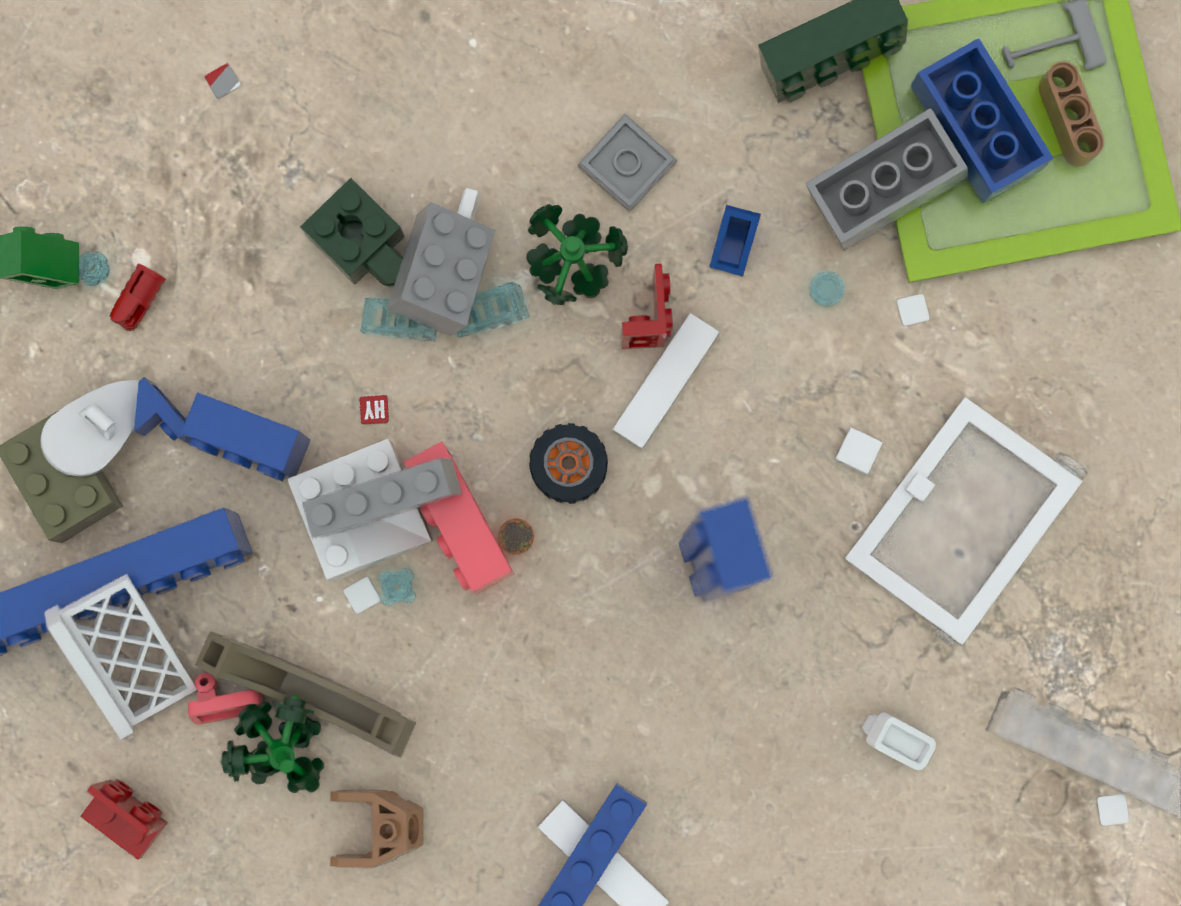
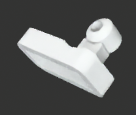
[862,712,936,770]

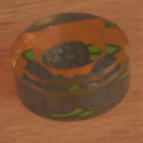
[498,519,534,555]

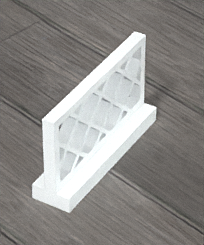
[44,574,197,740]

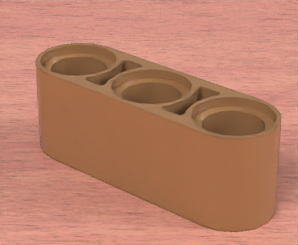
[1039,61,1105,167]

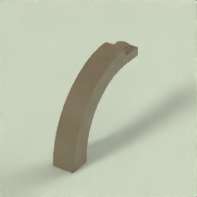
[195,631,416,757]

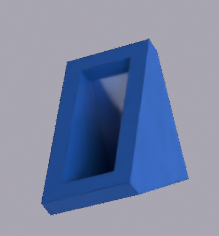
[709,205,761,276]

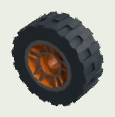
[529,423,608,504]

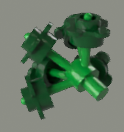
[220,695,324,793]

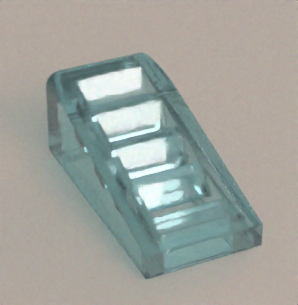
[457,281,529,338]
[360,298,437,341]

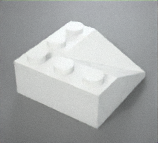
[287,439,432,582]

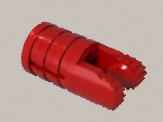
[110,263,166,332]

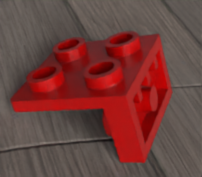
[621,263,673,350]
[80,779,168,860]

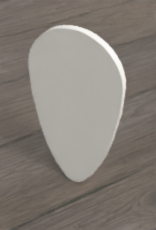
[40,380,139,477]

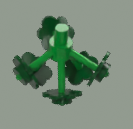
[526,204,628,305]

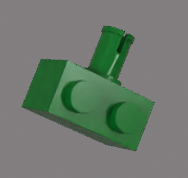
[0,226,79,289]

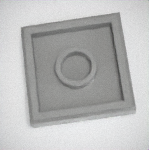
[578,114,676,213]

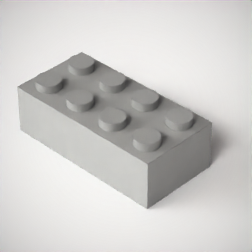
[806,108,968,251]

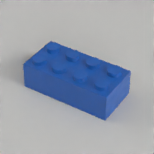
[910,38,1053,204]

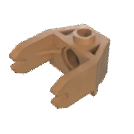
[330,790,423,868]

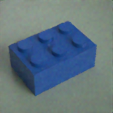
[181,392,311,482]

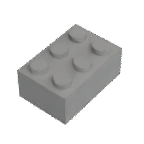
[387,202,495,336]

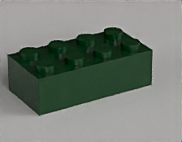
[758,0,908,103]

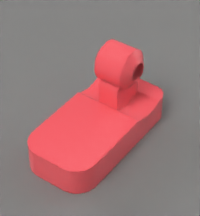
[188,673,265,724]

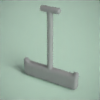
[1002,0,1107,70]

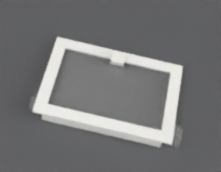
[845,397,1088,646]

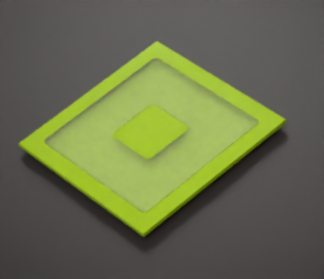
[862,0,1181,283]

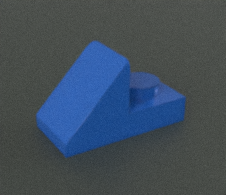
[134,377,191,444]

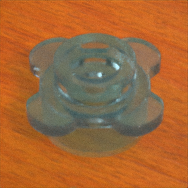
[378,568,416,606]

